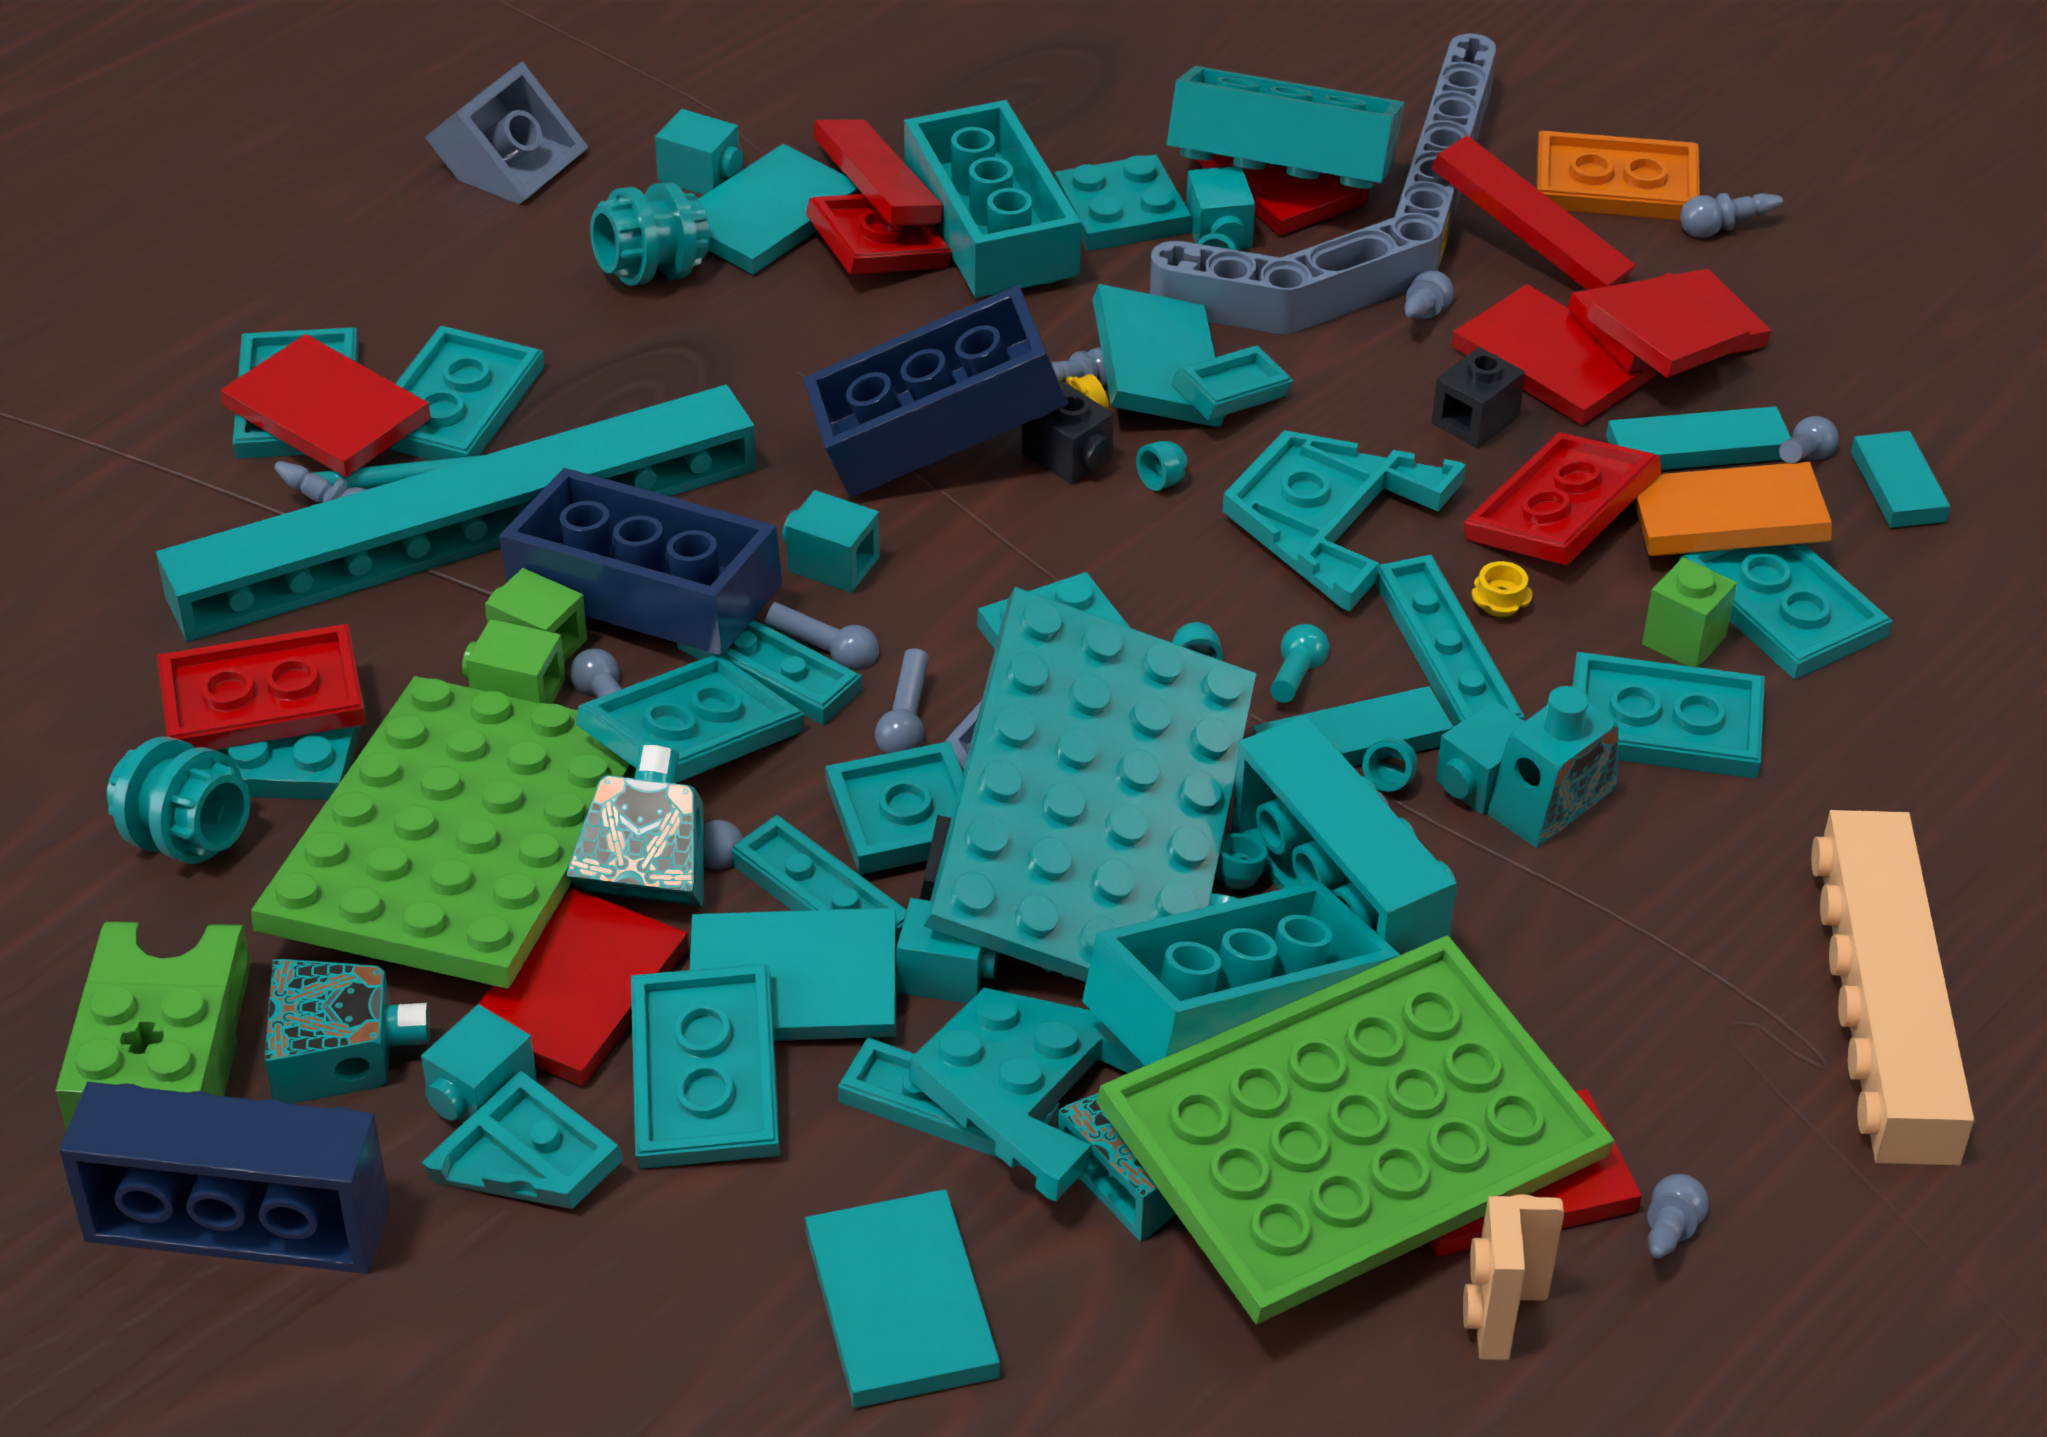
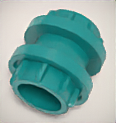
[590,182,710,286]
[107,736,250,864]

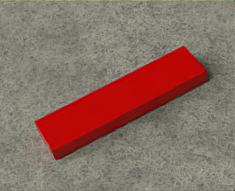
[813,119,943,226]
[1431,135,1636,290]

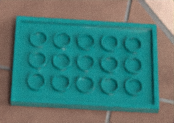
[924,587,1256,982]

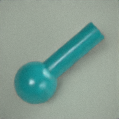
[1270,624,1330,703]

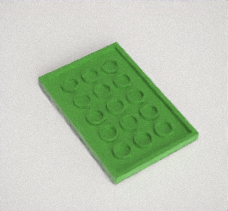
[251,676,636,989]
[1096,935,1615,1325]

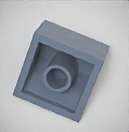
[425,61,588,204]

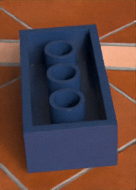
[803,285,1069,498]
[499,468,782,655]
[59,1082,390,1274]

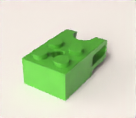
[56,921,250,1131]

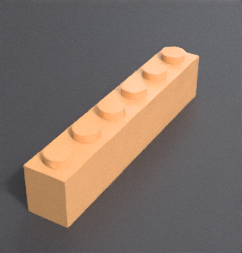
[1811,810,1974,1165]

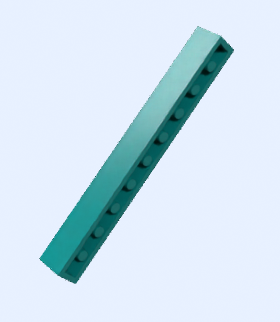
[156,384,757,642]

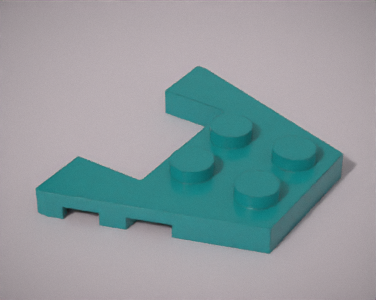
[1222,430,1466,611]
[909,988,1145,1202]

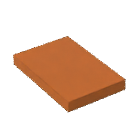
[1536,131,1700,220]
[1633,462,1832,556]

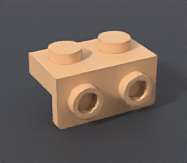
[1463,1194,1564,1360]

